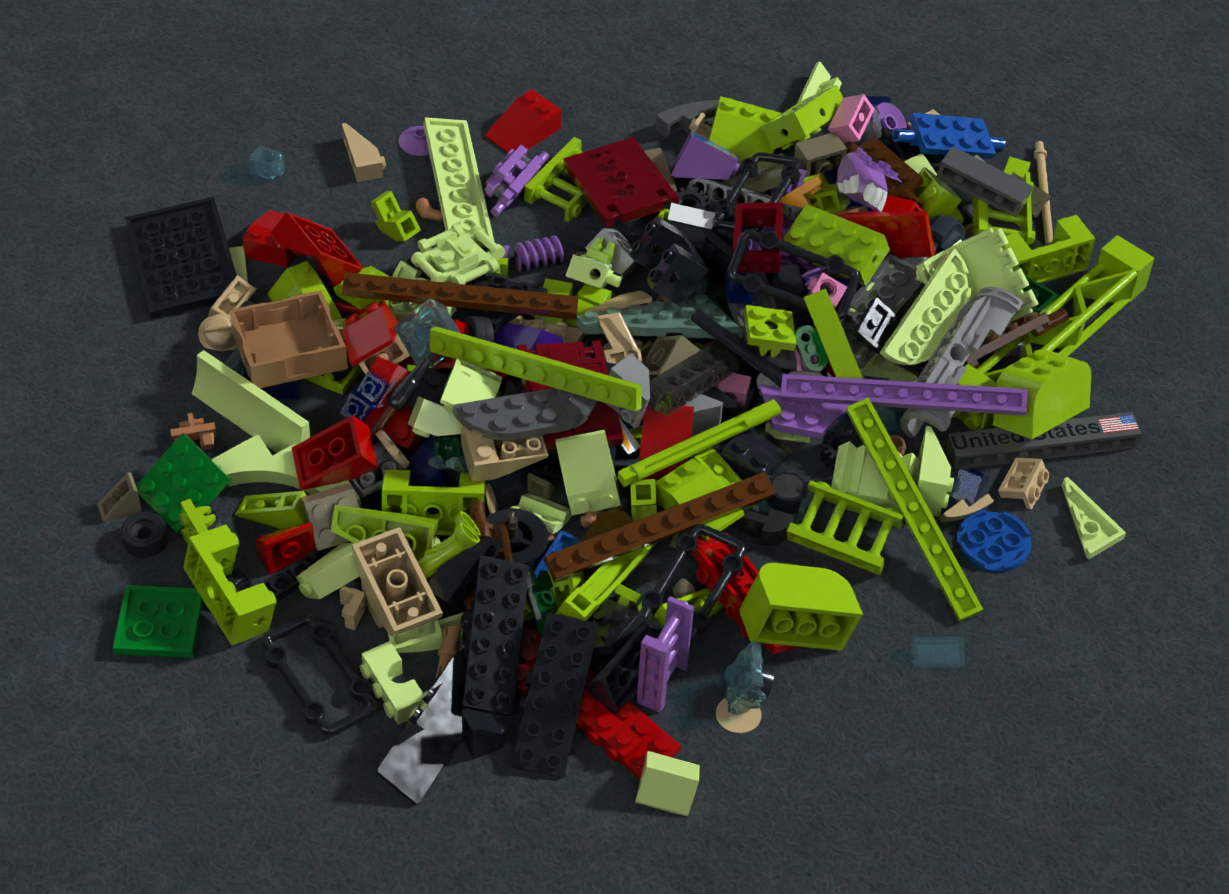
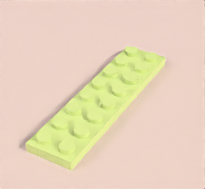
[423,117,494,247]

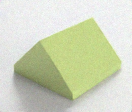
[635,751,700,816]

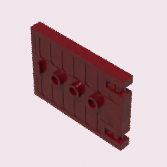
[563,137,679,228]
[517,341,624,450]

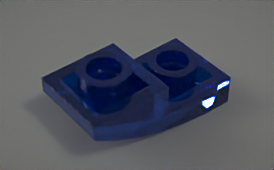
[725,266,752,306]
[340,371,391,423]

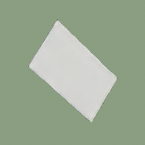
[668,203,715,229]

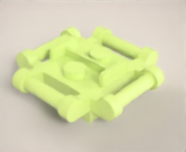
[411,223,505,285]

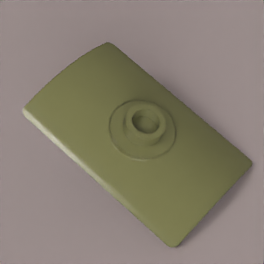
[723,153,784,202]

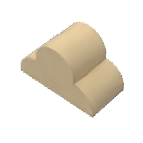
[352,527,443,637]

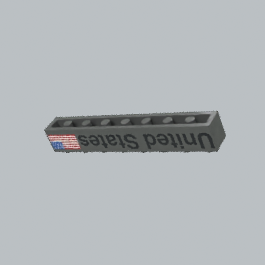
[945,412,1142,470]

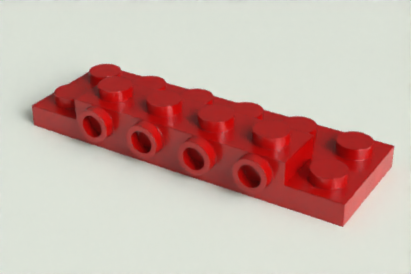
[692,533,801,654]
[575,667,681,780]

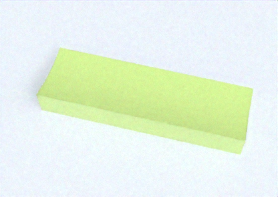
[192,350,310,453]

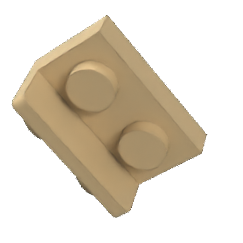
[998,458,1049,509]

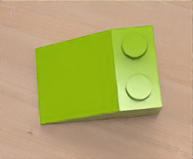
[655,458,744,540]

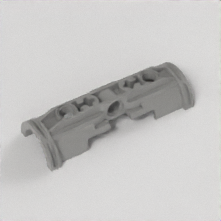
[900,287,1023,438]

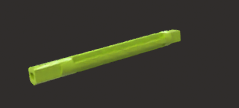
[617,399,781,487]

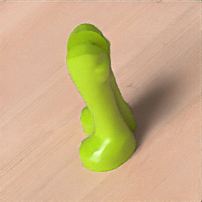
[417,511,481,579]

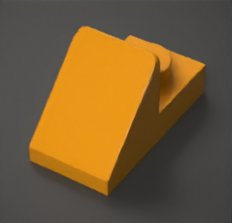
[781,174,824,208]

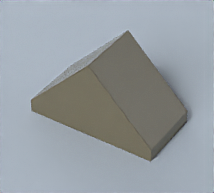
[97,472,141,523]

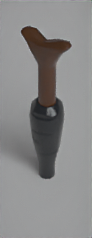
[370,358,430,445]

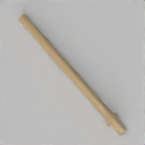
[1034,141,1053,246]

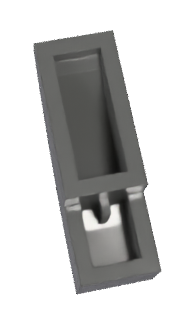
[655,100,719,139]

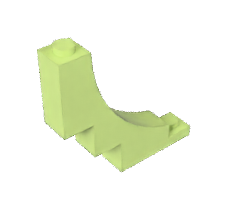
[212,434,362,508]

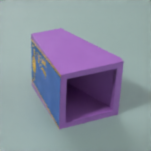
[671,131,740,180]

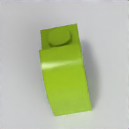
[370,191,421,242]

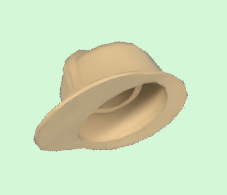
[198,314,238,351]

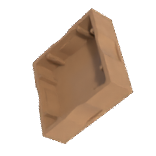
[229,290,348,388]

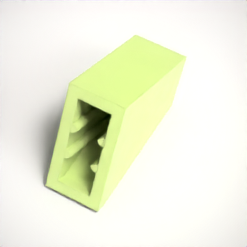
[296,543,359,599]

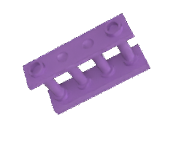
[637,596,694,713]

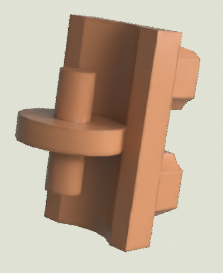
[170,413,216,450]

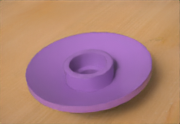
[873,102,907,130]
[399,126,429,156]

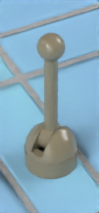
[648,578,695,619]

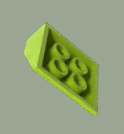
[709,96,782,164]

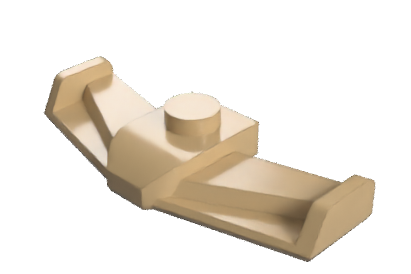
[596,312,643,364]

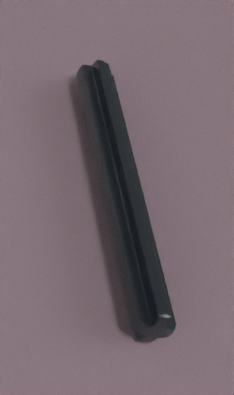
[690,309,785,388]

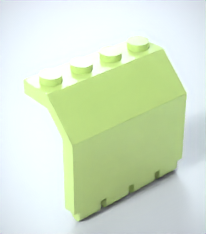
[916,227,1039,332]

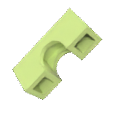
[360,641,423,725]

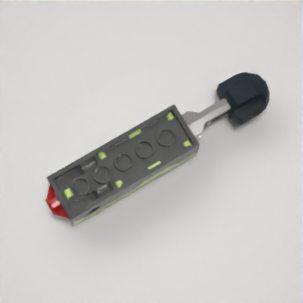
[824,215,965,375]

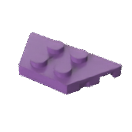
[759,384,851,439]

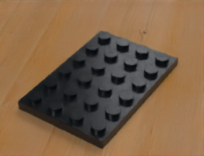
[125,196,237,318]

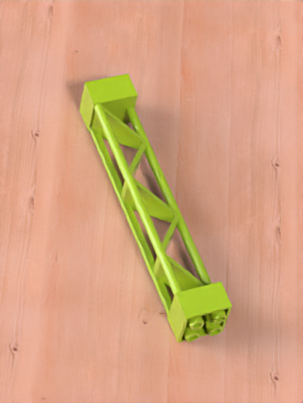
[952,235,1154,430]

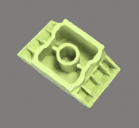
[831,441,920,514]

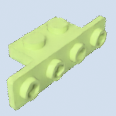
[797,62,842,103]

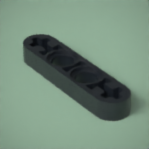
[260,548,332,603]

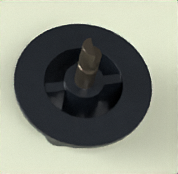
[486,508,548,567]

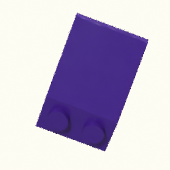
[493,323,564,350]

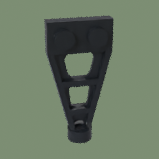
[852,297,929,378]

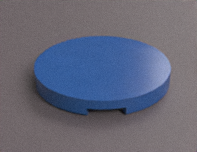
[956,510,1031,572]

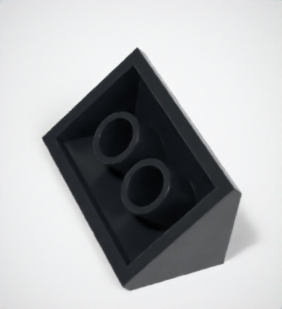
[585,623,654,715]

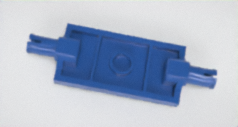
[892,113,1005,159]

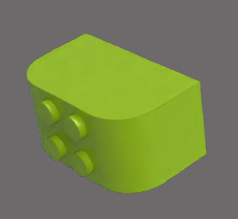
[993,349,1091,439]
[740,563,863,651]

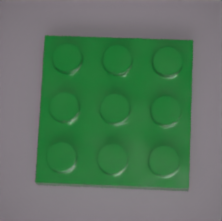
[136,433,232,535]
[113,585,203,658]

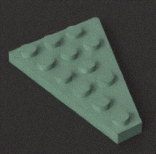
[576,295,743,339]

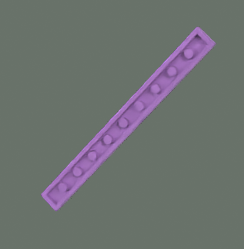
[780,374,1028,416]

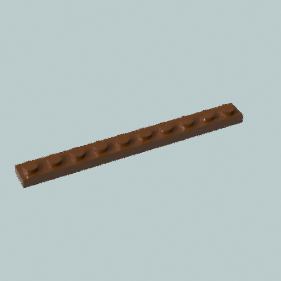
[342,272,579,320]
[544,472,776,582]

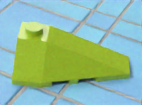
[267,261,343,320]
[331,505,439,560]

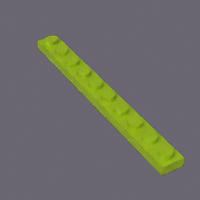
[430,326,642,412]
[846,398,983,622]

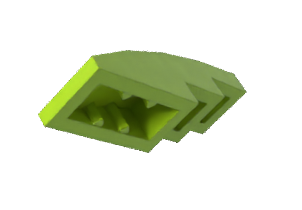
[804,288,863,379]

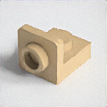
[340,586,366,630]

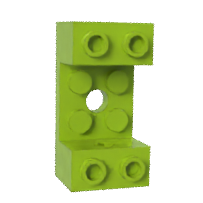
[1002,215,1095,283]
[382,469,485,535]
[183,524,276,646]

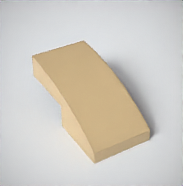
[938,494,994,522]

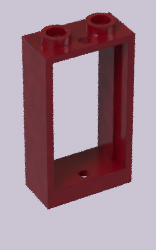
[732,202,784,273]

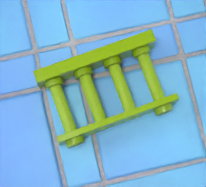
[524,137,588,222]
[972,172,1035,246]
[787,480,903,575]

